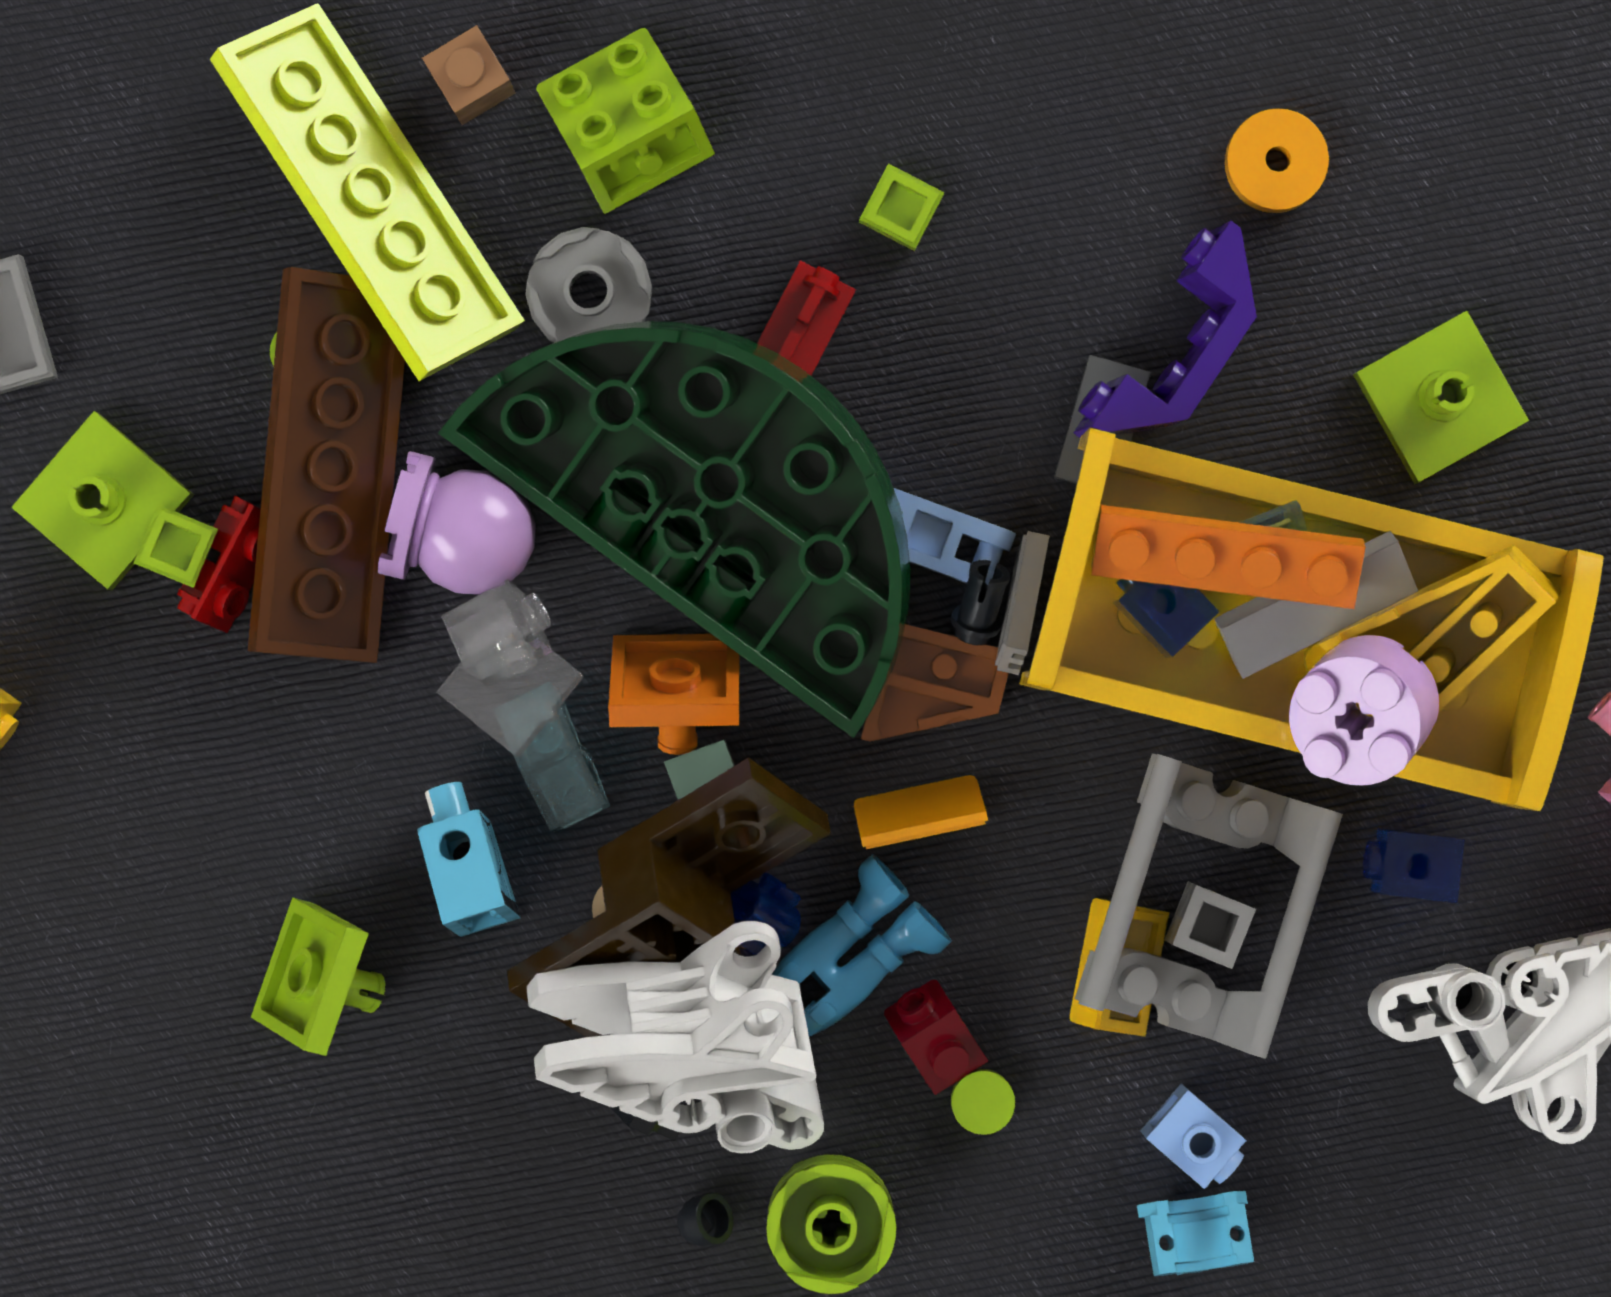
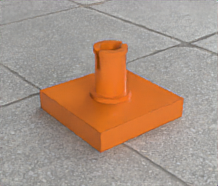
[608,634,740,755]

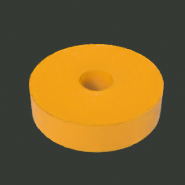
[1225,108,1329,213]

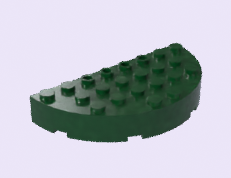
[438,321,910,738]

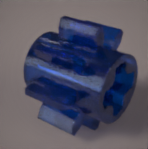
[730,873,801,956]

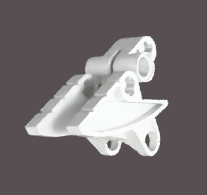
[526,921,824,1154]
[1368,928,1611,1144]

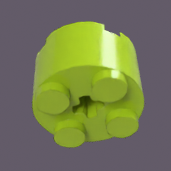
[767,1154,896,1294]

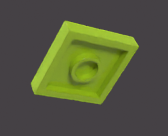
[1353,311,1529,484]
[12,411,194,590]
[251,897,385,1056]

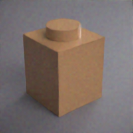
[422,25,516,125]

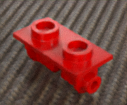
[757,260,856,376]
[177,496,261,633]

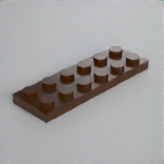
[248,267,405,663]

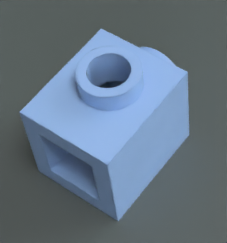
[1140,1083,1246,1189]

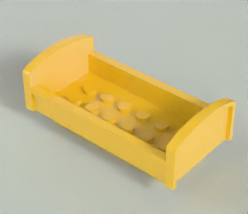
[1019,428,1603,811]

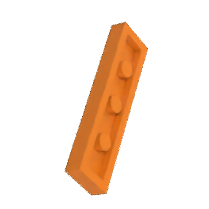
[1091,505,1366,609]

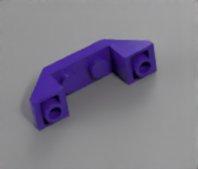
[1073,220,1257,438]

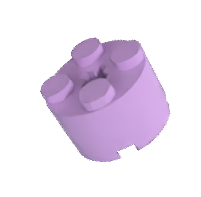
[1289,635,1439,785]

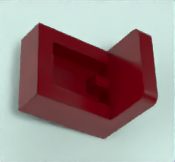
[884,979,988,1095]

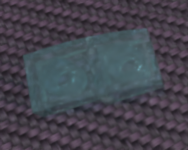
[495,683,610,833]

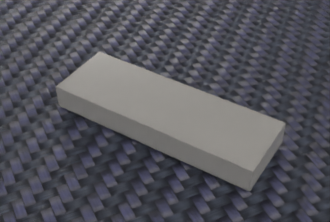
[1214,531,1418,679]

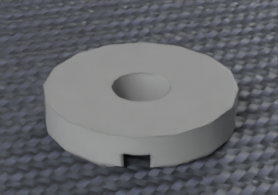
[525,227,652,343]

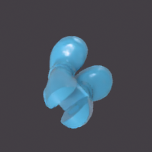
[772,854,952,1037]

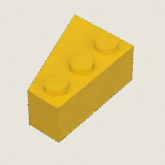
[1319,545,1561,713]

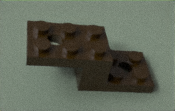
[507,758,831,1037]

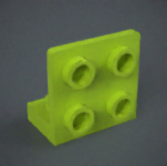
[536,28,715,214]

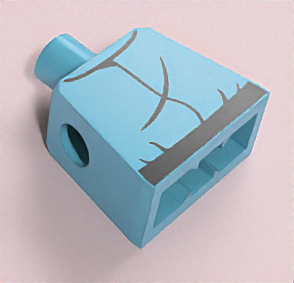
[417,782,521,937]

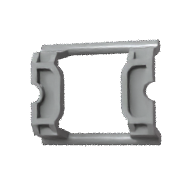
[1075,753,1343,1059]

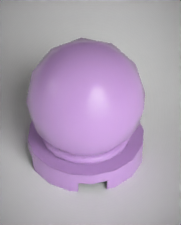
[378,451,536,595]

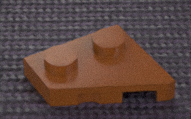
[860,624,1009,742]

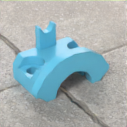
[1137,1191,1254,1276]

